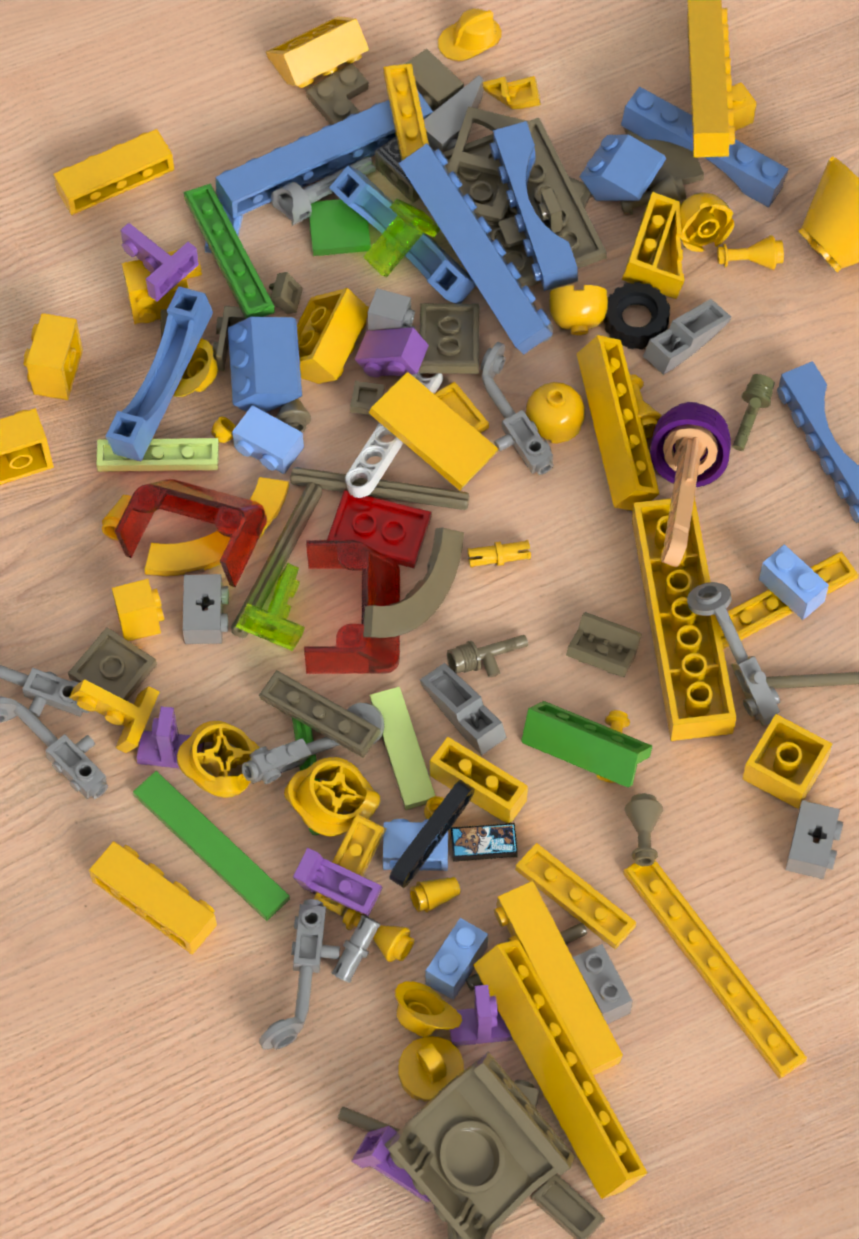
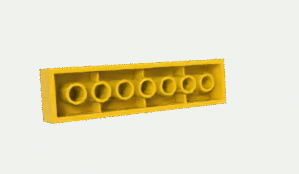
[632,496,736,741]

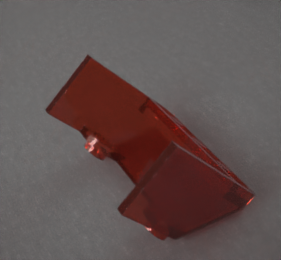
[114,479,267,588]
[304,540,400,674]

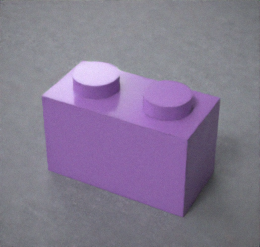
[355,327,429,378]

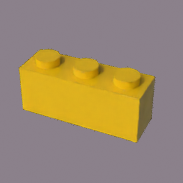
[430,736,528,823]

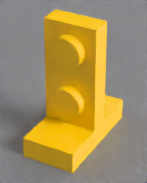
[69,679,160,753]

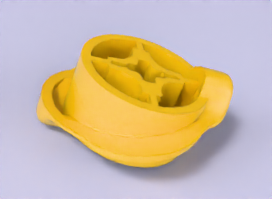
[177,721,260,798]
[284,757,380,836]

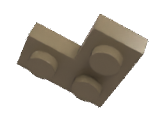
[306,63,369,125]

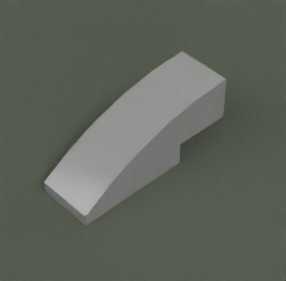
[643,299,732,375]
[420,663,507,755]

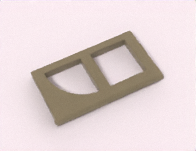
[447,106,534,223]

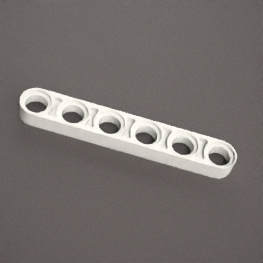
[345,371,443,498]

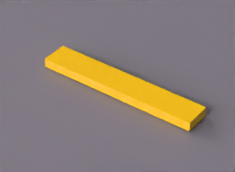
[718,551,859,649]

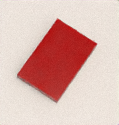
[326,490,432,569]

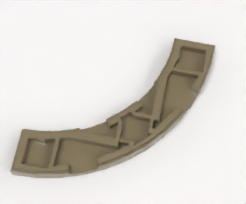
[363,528,464,638]

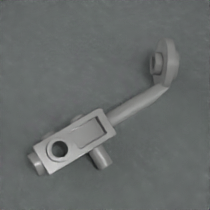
[480,342,554,475]
[687,582,780,726]
[0,665,90,717]
[0,696,108,799]
[242,703,384,784]
[259,899,340,1050]

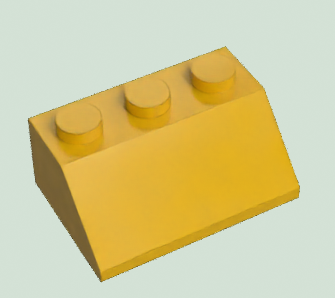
[266,16,369,88]
[297,288,369,384]

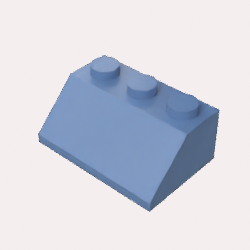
[228,317,302,412]

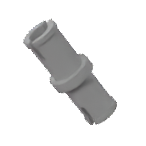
[332,915,381,983]

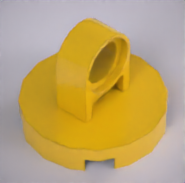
[398,1036,464,1101]

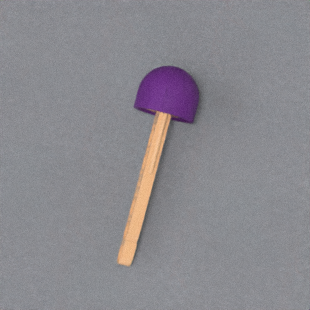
[650,402,731,567]

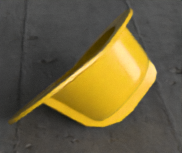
[438,8,502,61]
[173,338,218,397]
[395,981,462,1037]

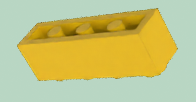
[53,129,174,216]
[89,841,217,955]

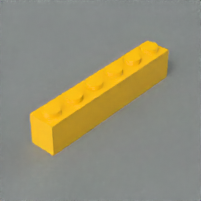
[576,335,660,511]
[494,881,623,1075]

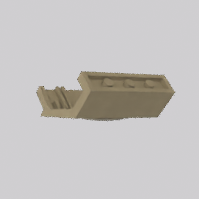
[384,1052,575,1239]

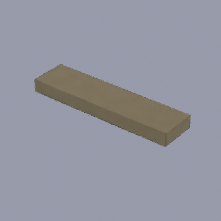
[259,670,381,758]

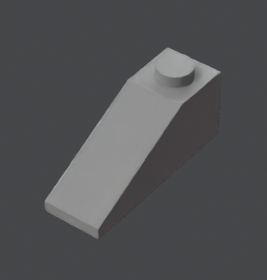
[424,75,483,152]

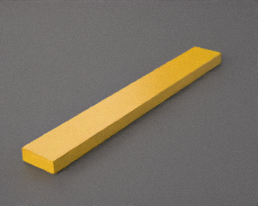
[623,860,807,1079]

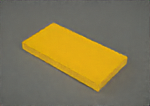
[368,372,498,491]

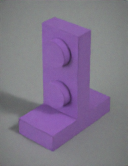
[120,223,199,302]
[137,706,205,768]
[293,848,383,917]
[450,985,513,1046]
[352,1126,430,1202]

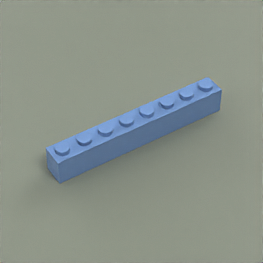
[215,90,433,219]
[399,143,553,354]

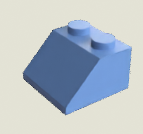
[580,134,666,201]

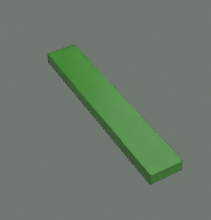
[184,184,275,319]
[133,771,290,921]

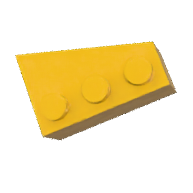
[621,192,684,299]

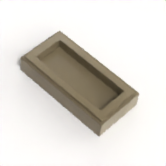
[531,1174,605,1239]

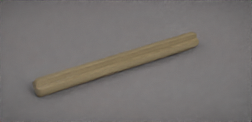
[290,467,469,510]
[231,483,322,638]

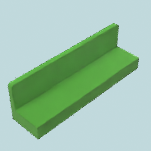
[521,701,653,787]

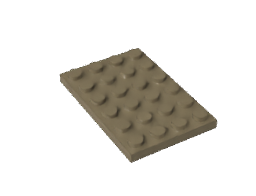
[442,117,607,287]

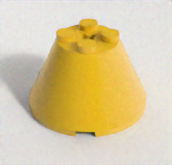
[798,156,859,272]

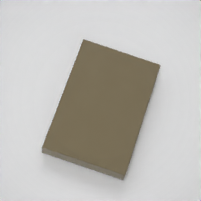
[624,128,704,192]
[419,303,479,374]

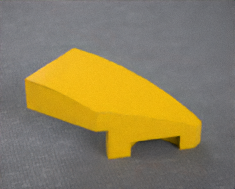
[483,76,541,110]

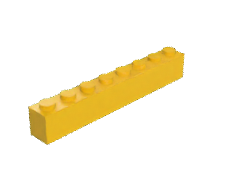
[687,0,735,157]
[473,940,648,1199]

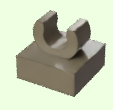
[269,272,303,314]
[350,381,385,415]

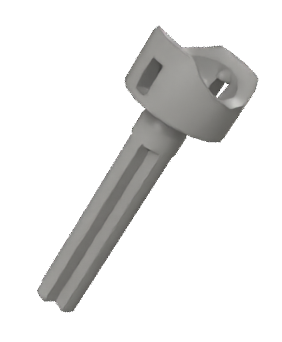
[271,157,375,226]

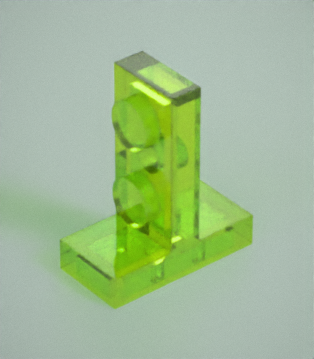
[364,198,441,278]
[235,563,305,651]

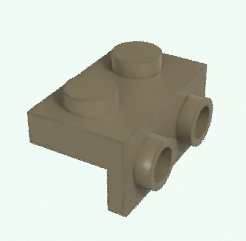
[566,612,642,677]

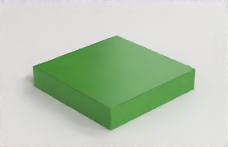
[309,199,371,256]

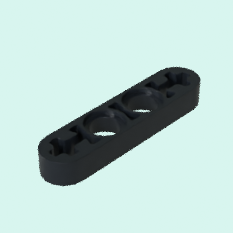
[389,780,475,888]

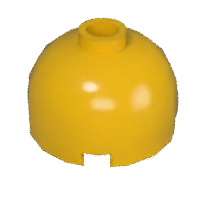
[680,192,734,252]
[549,285,608,335]
[525,382,585,444]

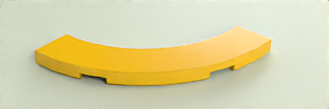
[145,477,289,576]

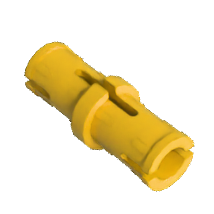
[467,540,531,568]

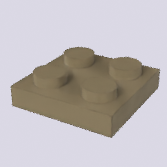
[68,627,157,701]

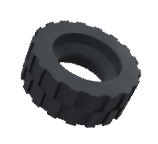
[604,282,670,350]

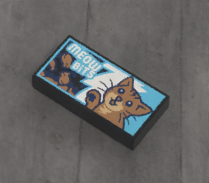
[451,823,518,862]

